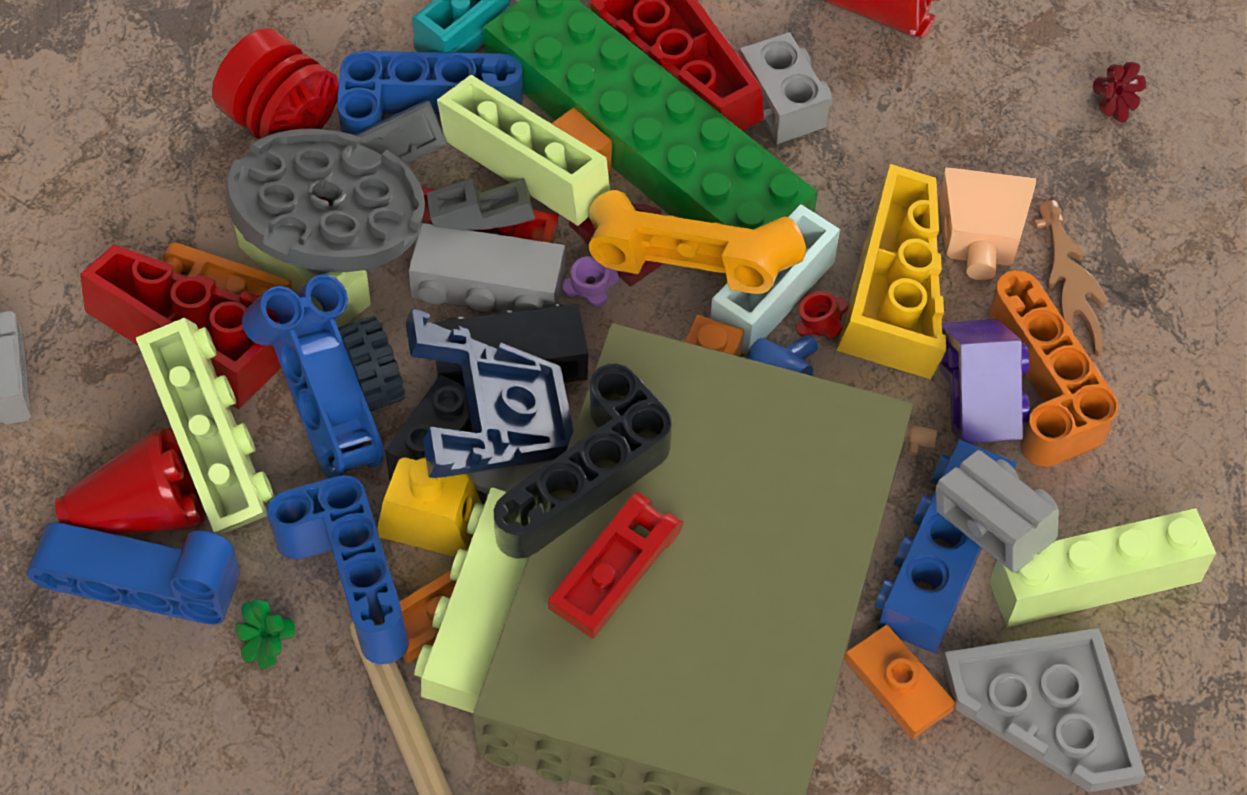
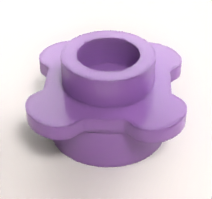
[562,256,618,307]

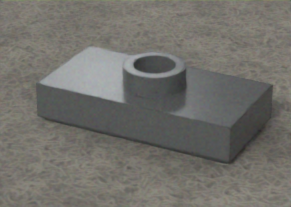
[354,101,448,164]

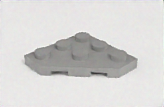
[942,628,1146,792]

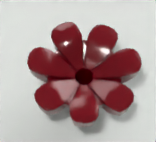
[1093,62,1146,122]

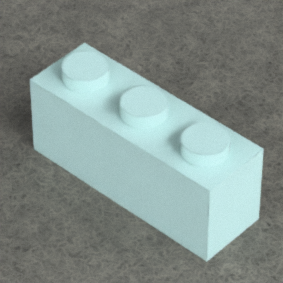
[710,204,840,356]

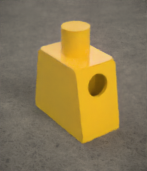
[377,457,481,557]

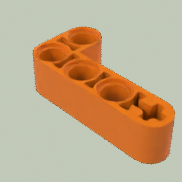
[989,270,1118,467]

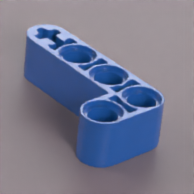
[337,51,523,135]
[267,475,409,664]
[26,523,240,625]

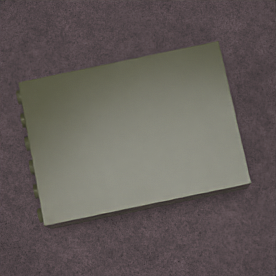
[473,323,914,795]

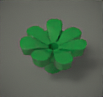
[235,599,295,670]

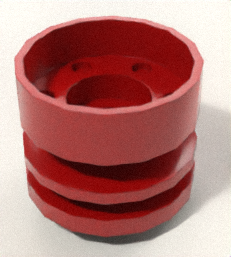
[212,28,339,139]

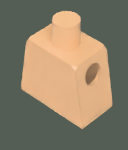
[939,167,1036,281]

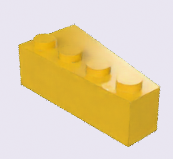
[837,164,946,380]

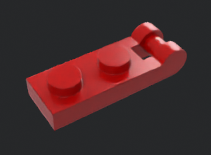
[548,492,683,639]

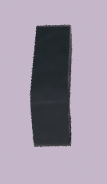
[493,363,672,559]

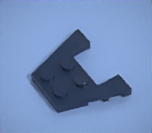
[405,309,574,478]

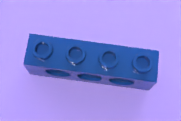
[874,439,1017,654]

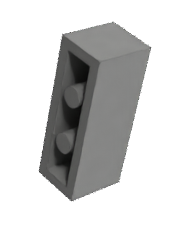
[409,223,565,312]

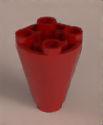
[55,427,205,535]

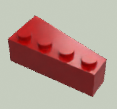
[589,0,764,131]
[80,244,281,410]

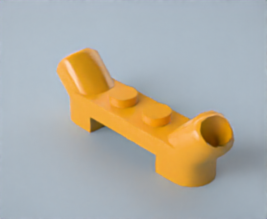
[589,190,806,294]

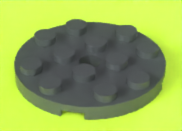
[226,129,425,275]

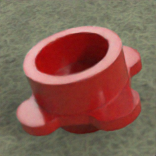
[795,291,849,338]

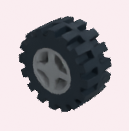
[338,315,405,412]

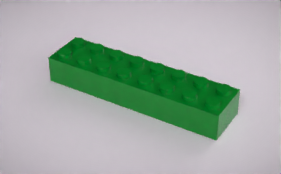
[483,0,818,230]

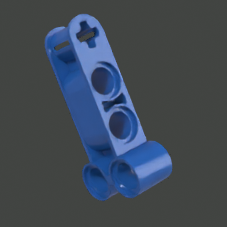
[242,275,384,479]

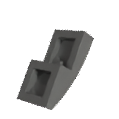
[427,178,535,230]

